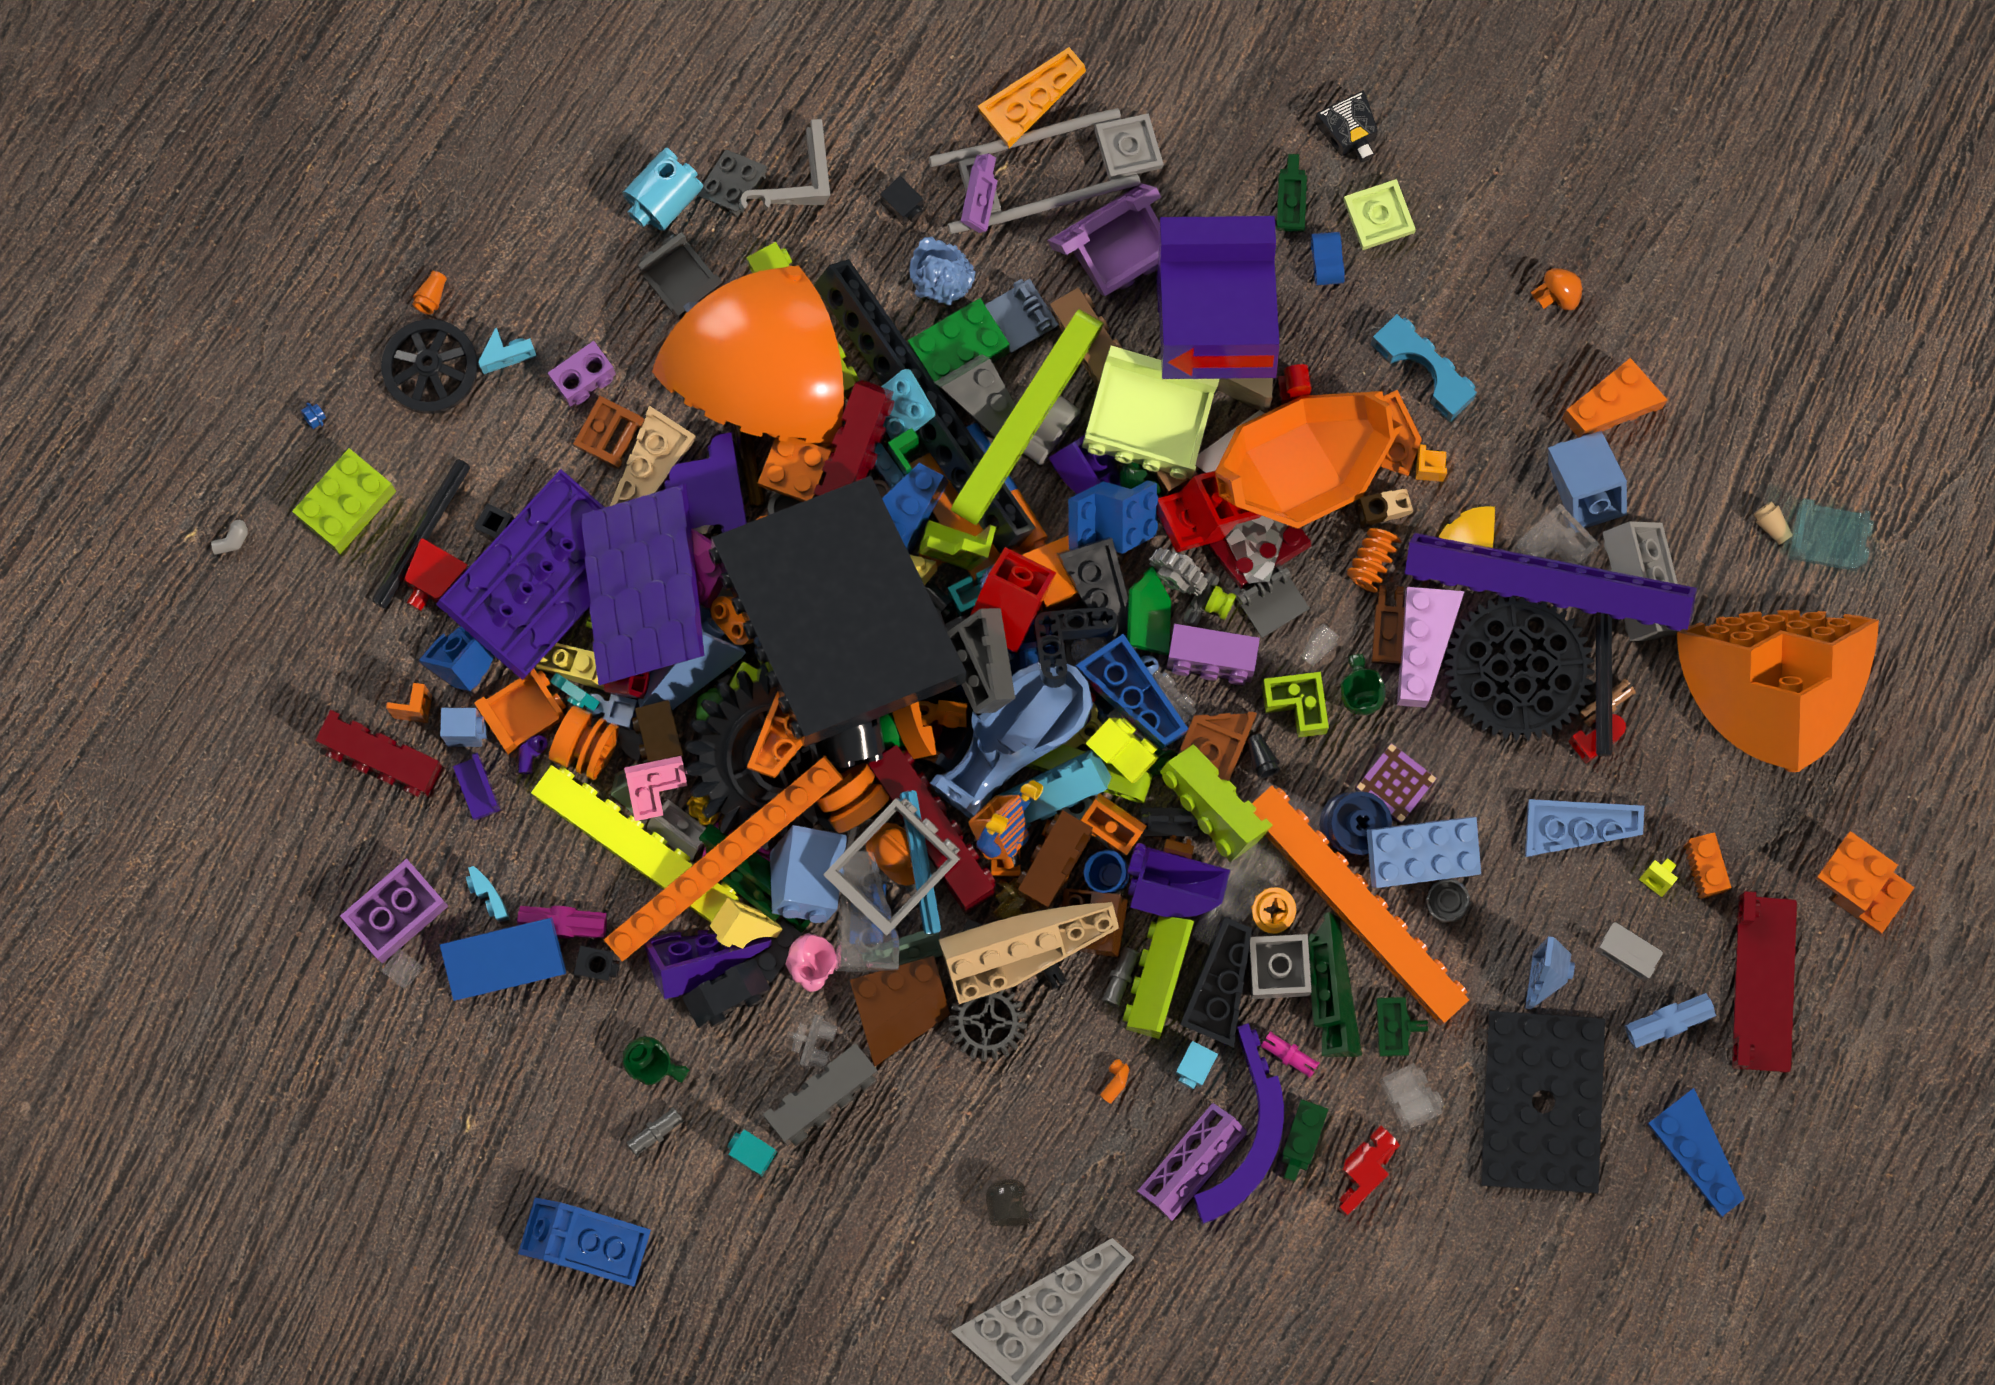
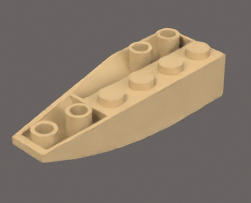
[939,902,1119,1004]

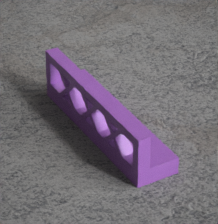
[1138,1103,1248,1221]

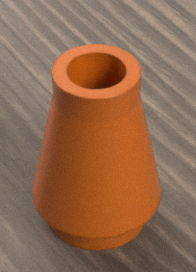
[412,271,447,315]

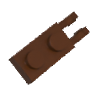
[1371,585,1405,665]

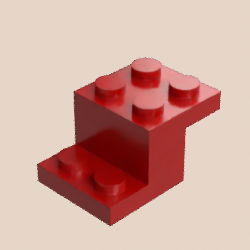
[1157,470,1262,553]

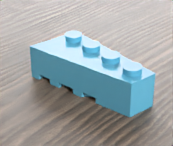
[994,749,1112,828]

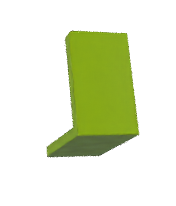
[918,521,996,571]

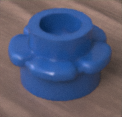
[301,403,326,429]

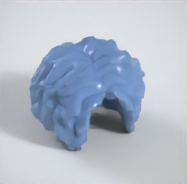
[909,236,976,305]

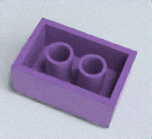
[1167,624,1260,685]
[340,858,448,963]

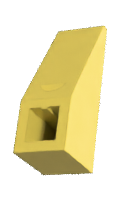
[535,643,604,690]

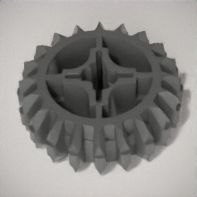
[949,990,1027,1062]

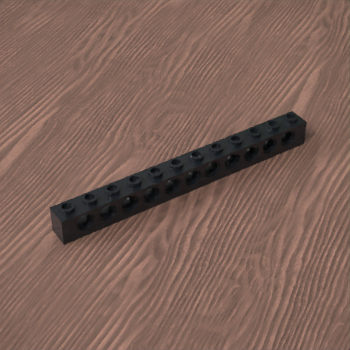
[814,259,1036,554]

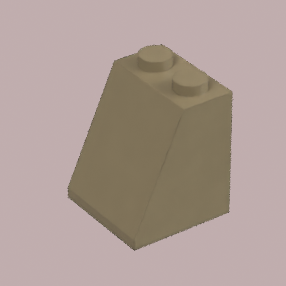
[1216,378,1273,413]

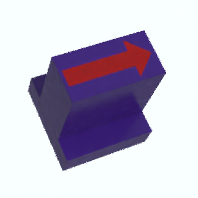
[1157,216,1279,379]

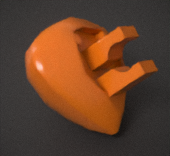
[1531,268,1583,310]

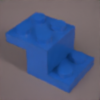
[1068,481,1158,554]

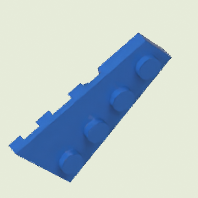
[1647,1088,1745,1217]

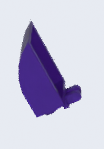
[1128,843,1230,918]

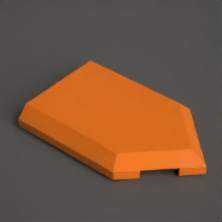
[1380,390,1422,476]

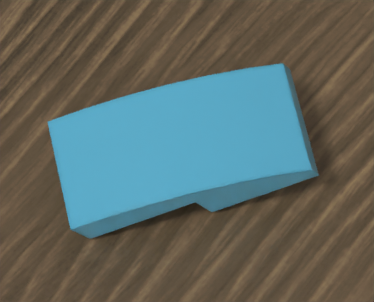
[466,866,510,923]

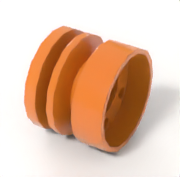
[549,705,620,780]

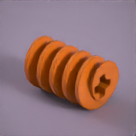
[1347,528,1402,593]

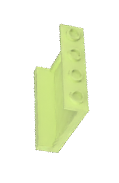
[1082,346,1219,480]

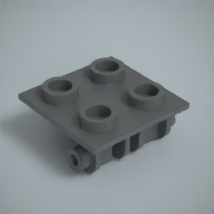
[697,149,768,218]
[1231,565,1310,638]

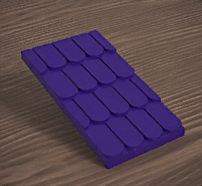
[436,469,605,680]
[581,484,705,686]

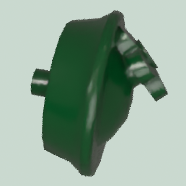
[1148,747,1178,777]

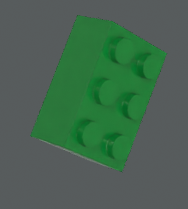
[908,298,1010,392]

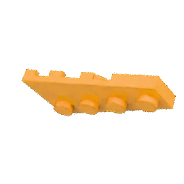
[978,47,1086,148]

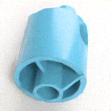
[622,148,704,231]

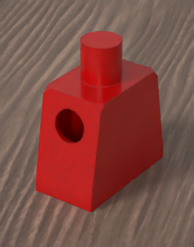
[404,538,469,612]

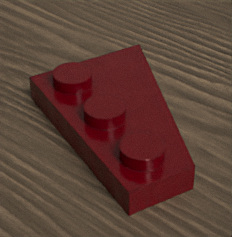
[1209,525,1311,589]

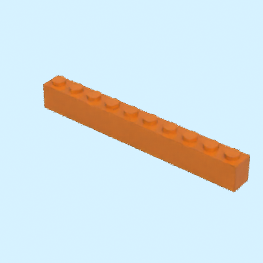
[1252,785,1469,1026]

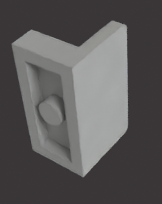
[1596,922,1663,982]

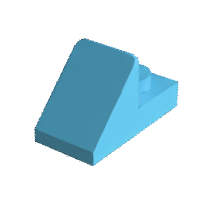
[478,328,537,374]

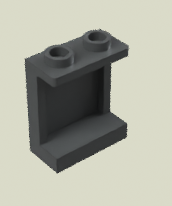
[638,232,724,321]

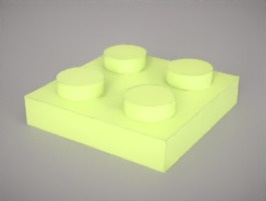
[1343,179,1416,250]

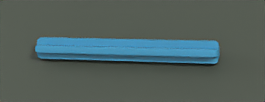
[900,790,941,934]

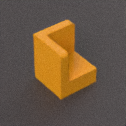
[1415,444,1447,482]

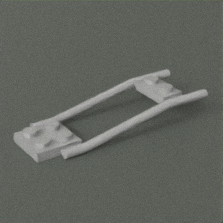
[928,108,1164,234]

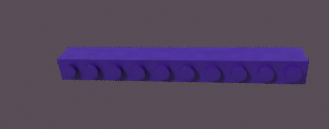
[1405,533,1697,631]

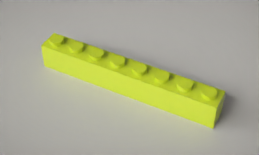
[531,765,739,923]

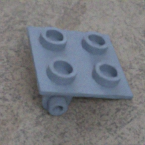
[985,279,1059,353]

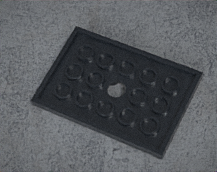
[1480,1011,1605,1194]

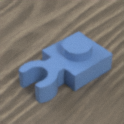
[586,694,639,730]

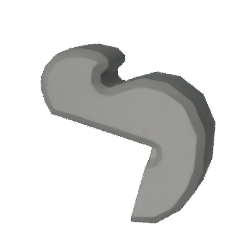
[1023,396,1081,465]

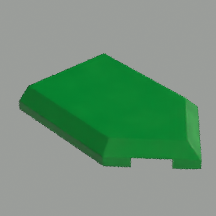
[1127,567,1171,656]

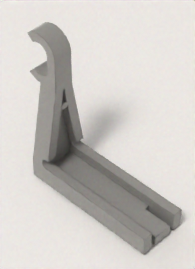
[739,119,830,212]

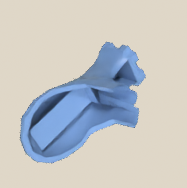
[930,662,1093,820]

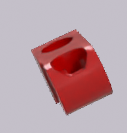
[1277,364,1311,404]
[1568,714,1626,764]

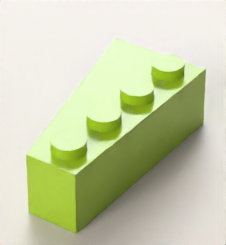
[1160,744,1273,863]

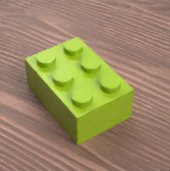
[292,448,396,554]

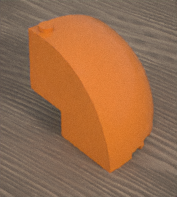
[652,266,844,443]
[1677,610,1879,772]

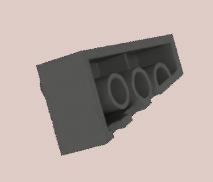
[763,1043,878,1147]

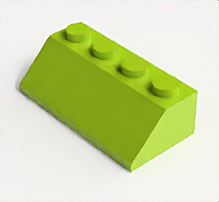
[1122,915,1194,1039]

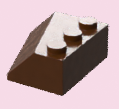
[850,956,950,1067]

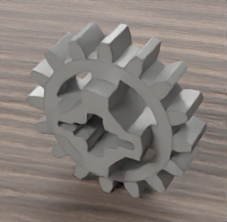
[1149,548,1208,596]

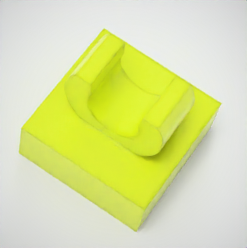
[1639,858,1678,897]

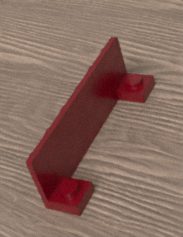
[1732,891,1797,1073]

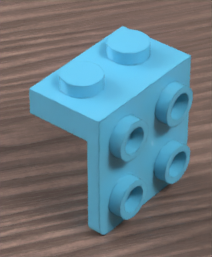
[881,369,935,440]

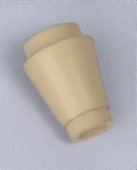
[1753,501,1793,545]

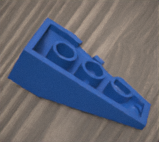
[419,625,494,691]

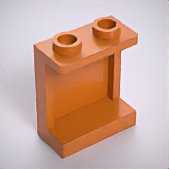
[474,669,566,754]

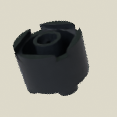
[825,717,885,768]

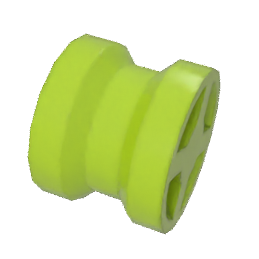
[1204,585,1237,621]

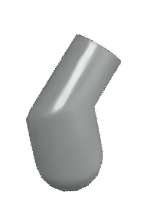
[211,520,248,555]

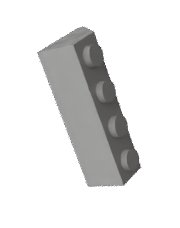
[1603,521,1680,641]

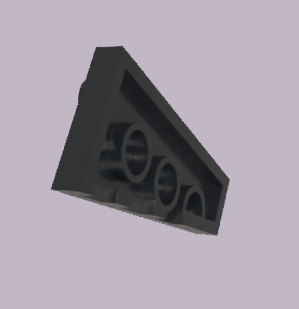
[1056,537,1137,649]

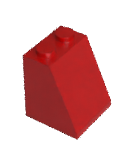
[970,547,1057,653]

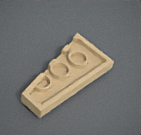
[610,406,697,506]

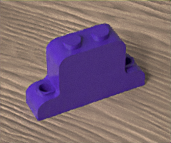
[665,433,747,533]

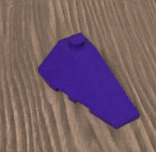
[1049,434,1120,494]
[644,930,772,999]

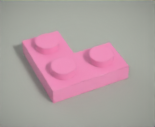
[624,756,687,821]

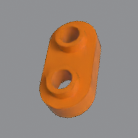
[710,596,754,645]

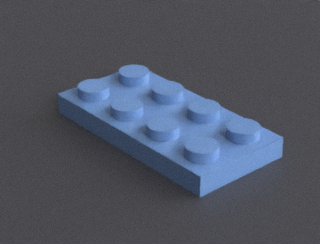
[1367,817,1481,888]

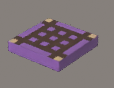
[1356,743,1437,824]

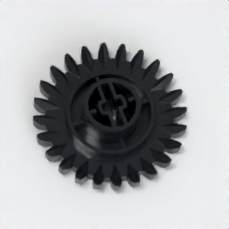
[684,664,868,850]

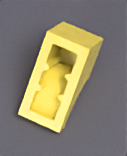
[710,898,782,949]

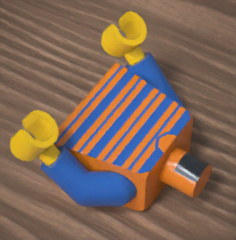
[968,780,1044,869]

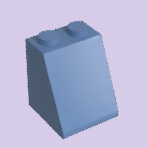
[1548,431,1627,532]
[770,825,846,923]

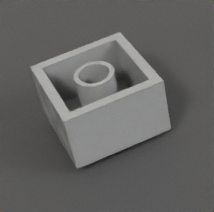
[1248,934,1311,999]

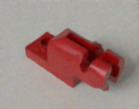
[1337,1126,1400,1217]

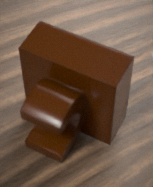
[1163,835,1194,859]

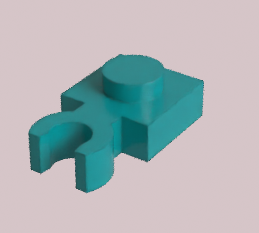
[550,673,600,711]

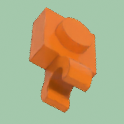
[919,700,968,728]

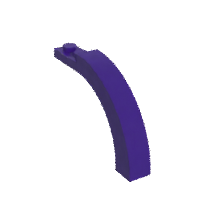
[1193,1023,1284,1225]

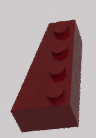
[813,380,894,496]
[315,709,442,797]

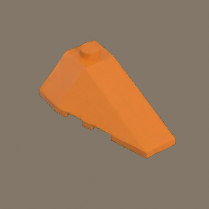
[747,691,803,778]

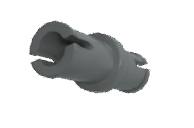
[1102,947,1140,1008]
[626,1107,684,1157]

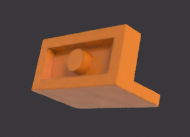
[386,683,432,723]

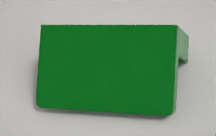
[888,428,920,476]

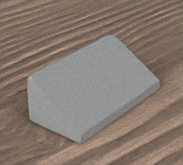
[647,800,706,861]

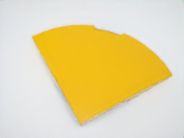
[1438,506,1495,548]

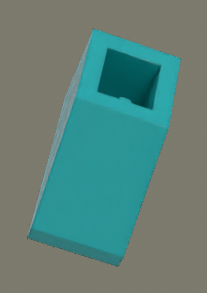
[727,1129,777,1177]

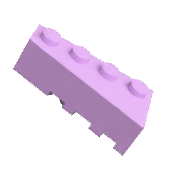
[1397,587,1464,708]

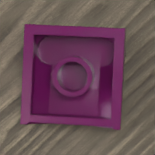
[691,528,723,608]

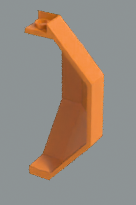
[1215,391,1403,529]

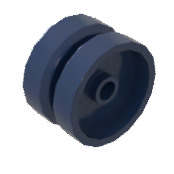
[1319,791,1392,855]

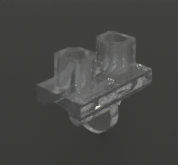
[787,1014,838,1069]

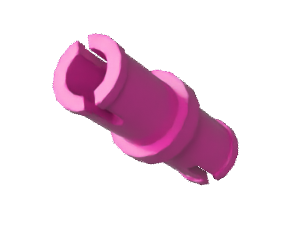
[1261,1031,1320,1078]

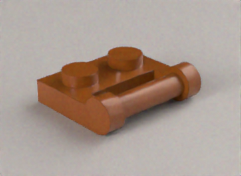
[573,396,645,469]

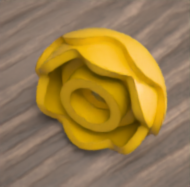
[687,795,719,825]

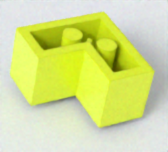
[1086,718,1159,783]

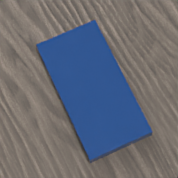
[440,917,566,1001]

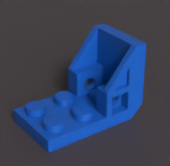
[518,1197,651,1287]

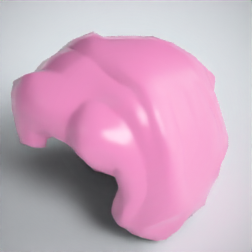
[786,933,839,992]

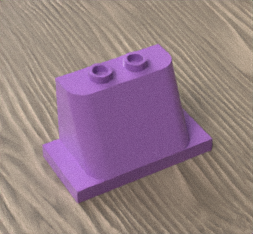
[1047,183,1161,296]

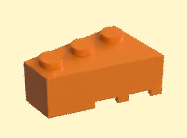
[1562,358,1667,438]

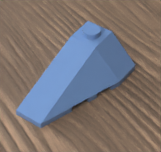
[1525,936,1575,1010]

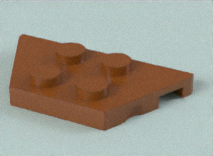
[1178,712,1257,781]

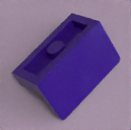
[453,753,501,821]

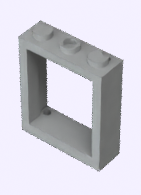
[823,797,961,936]

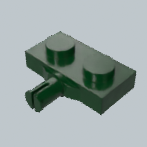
[1376,997,1428,1057]

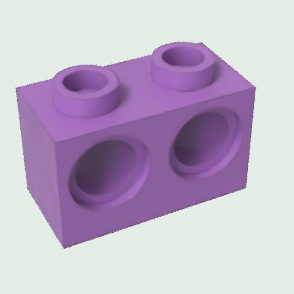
[548,341,616,406]

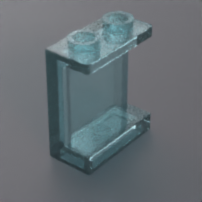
[1789,498,1874,571]

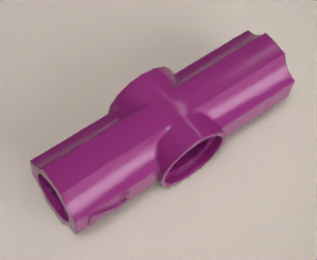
[517,906,607,939]

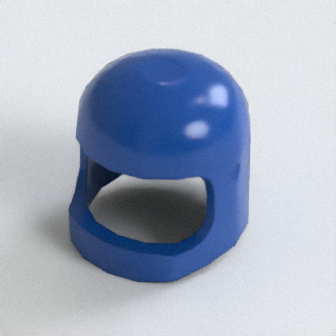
[1083,851,1130,894]

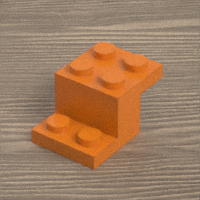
[758,437,836,502]
[1815,831,1915,935]

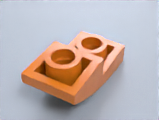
[893,702,936,759]

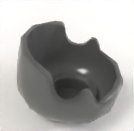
[1426,879,1470,923]

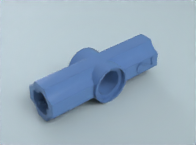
[1625,993,1716,1049]

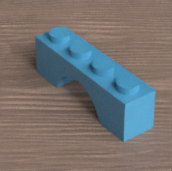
[1371,314,1477,422]

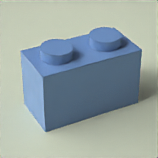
[440,708,488,747]

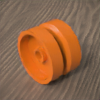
[816,763,889,833]

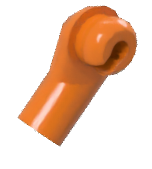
[1100,1059,1130,1103]

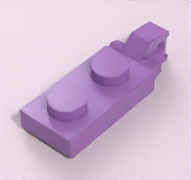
[961,153,998,233]

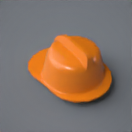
[866,823,915,886]

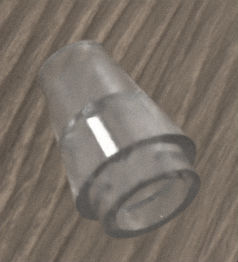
[1300,623,1340,667]

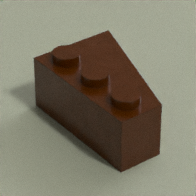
[1016,810,1093,910]

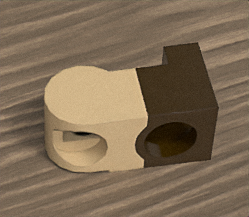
[1354,489,1413,529]

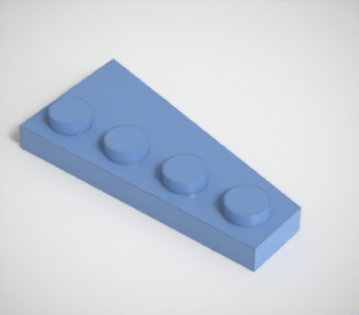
[1525,799,1644,857]

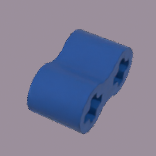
[1311,232,1345,286]

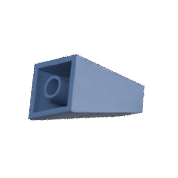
[638,604,745,710]

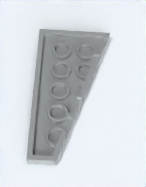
[951,1238,1134,1385]

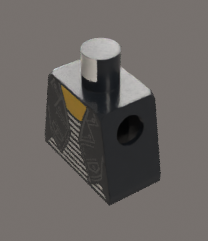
[1315,90,1378,163]

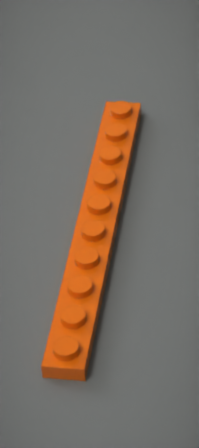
[604,756,843,962]

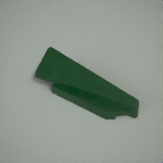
[699,824,811,933]
[1308,912,1362,1057]

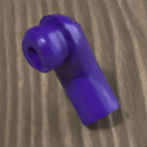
[518,735,548,774]

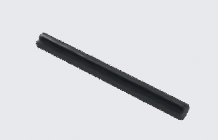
[372,459,470,608]
[1595,612,1613,757]

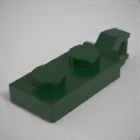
[1276,154,1307,232]
[1281,1099,1329,1183]

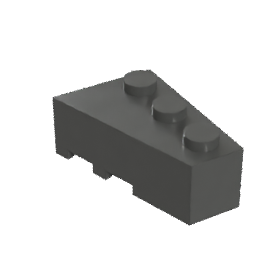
[934,354,1016,438]
[947,608,1015,714]

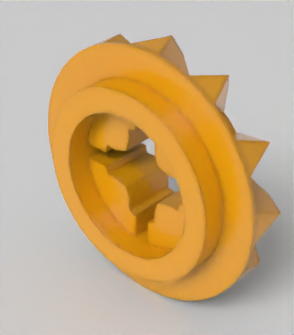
[1250,887,1296,933]

